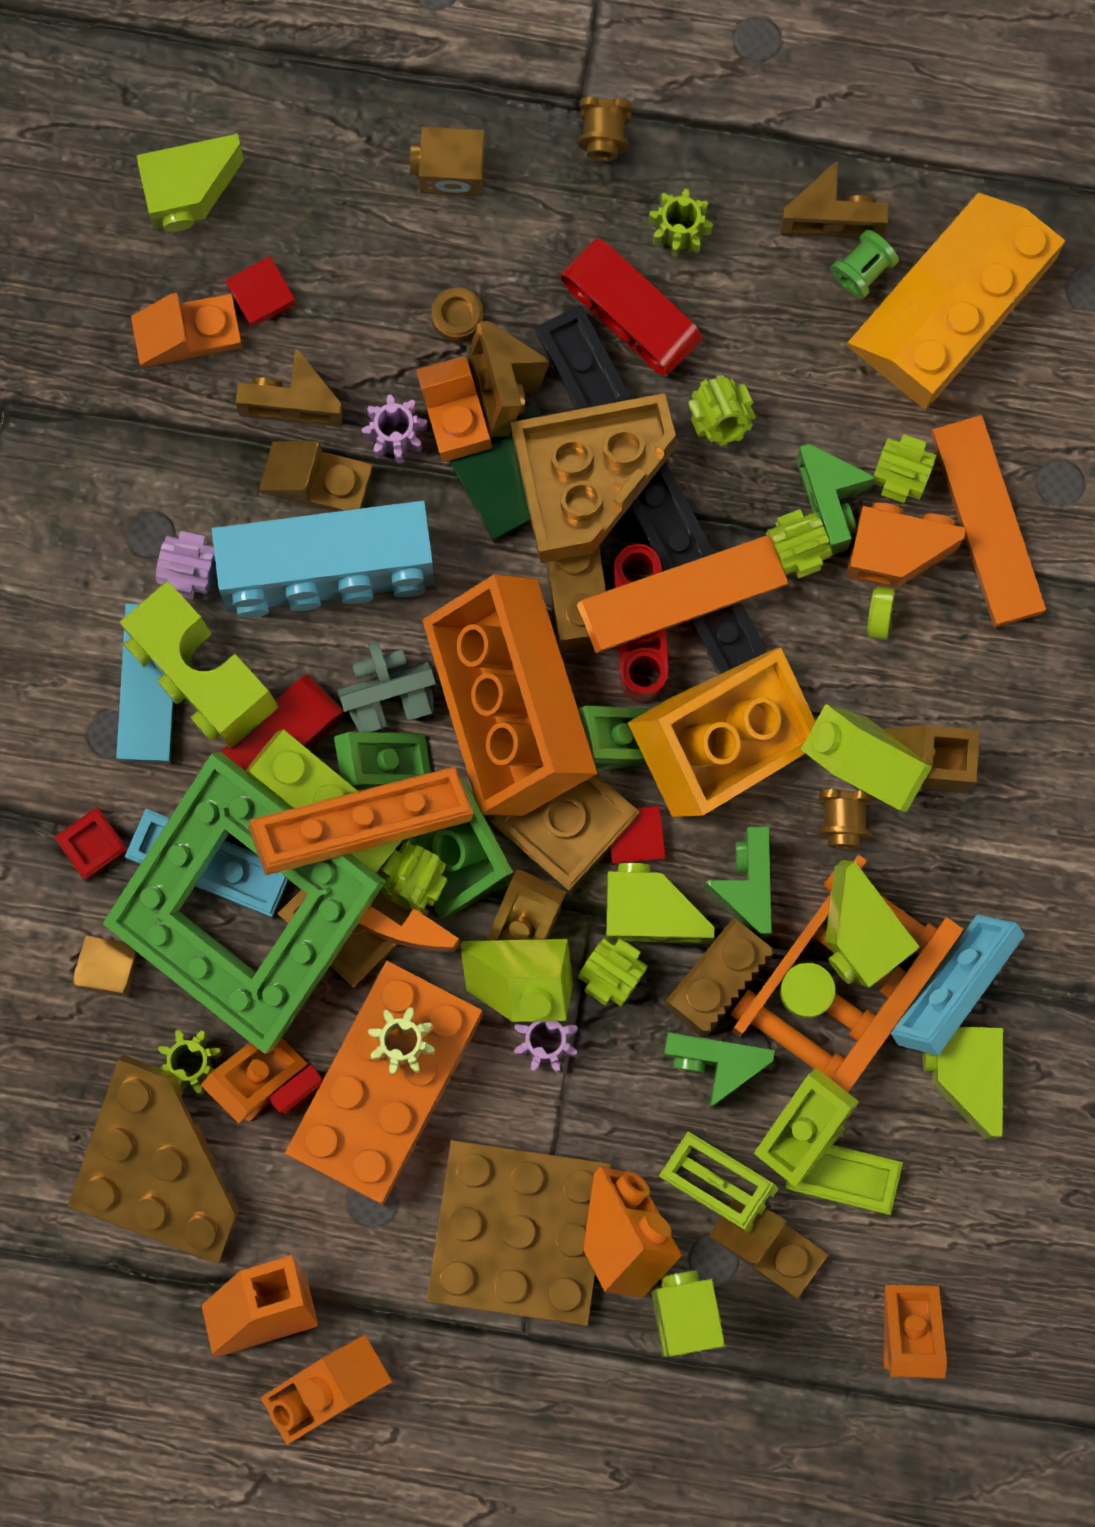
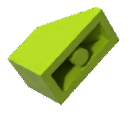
[136,134,244,232]
[801,704,932,812]
[825,860,920,988]
[606,863,715,944]
[460,939,573,1022]
[922,1027,1003,1140]

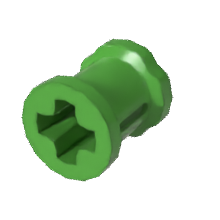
[830,230,899,299]

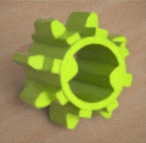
[648,189,713,257]
[688,375,756,445]
[873,434,936,503]
[766,509,832,579]
[378,843,448,913]
[578,937,648,1007]
[158,1030,223,1095]

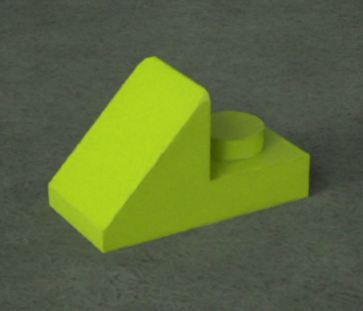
[753,1068,859,1187]

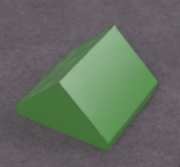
[400,778,513,920]

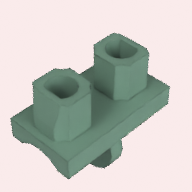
[337,641,436,732]

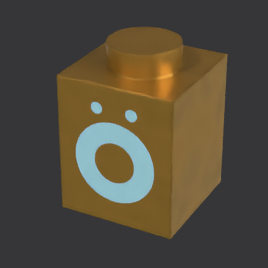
[410,127,485,197]

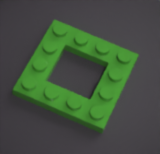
[102,752,386,1054]

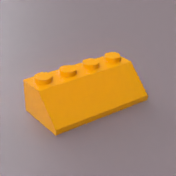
[846,192,1065,411]

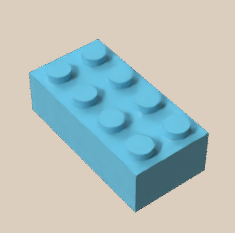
[211,500,435,618]

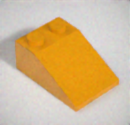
[628,647,816,817]

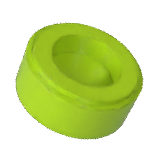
[867,586,895,641]
[780,963,835,1018]

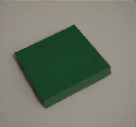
[448,402,543,543]

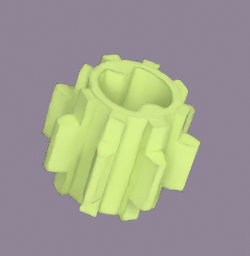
[368,1007,435,1076]

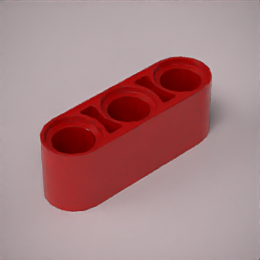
[559,238,703,377]
[613,544,669,704]
[220,674,346,770]

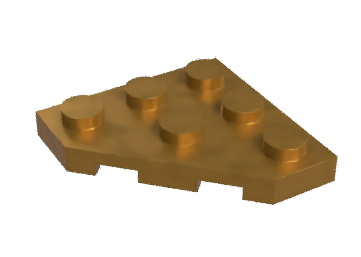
[511,393,676,563]
[68,1054,240,1264]

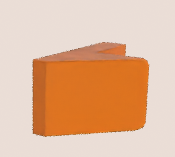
[131,293,242,368]
[416,355,492,463]
[201,1038,308,1124]
[883,1284,947,1378]

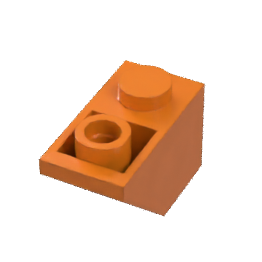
[846,503,966,589]
[583,1166,682,1298]
[201,1255,318,1358]
[260,1335,392,1445]

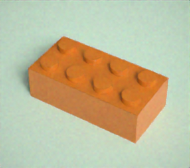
[422,574,597,816]
[285,960,483,1207]

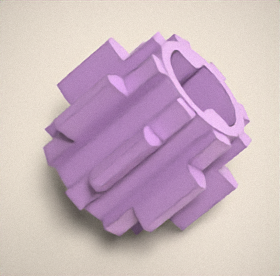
[362,394,427,463]
[155,530,216,599]
[514,1021,577,1073]

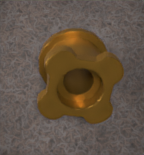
[577,97,631,161]
[818,789,873,850]

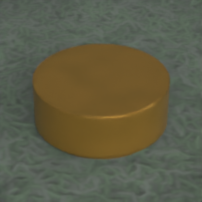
[431,287,483,342]

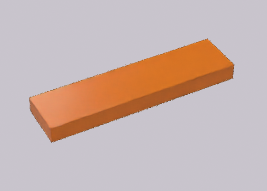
[931,415,1046,628]
[577,535,788,653]
[249,766,473,876]

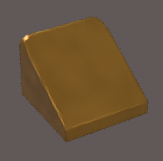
[72,935,137,998]

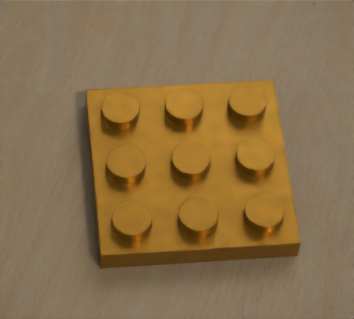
[426,1140,611,1326]

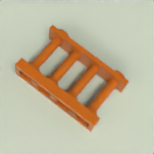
[730,854,964,1092]

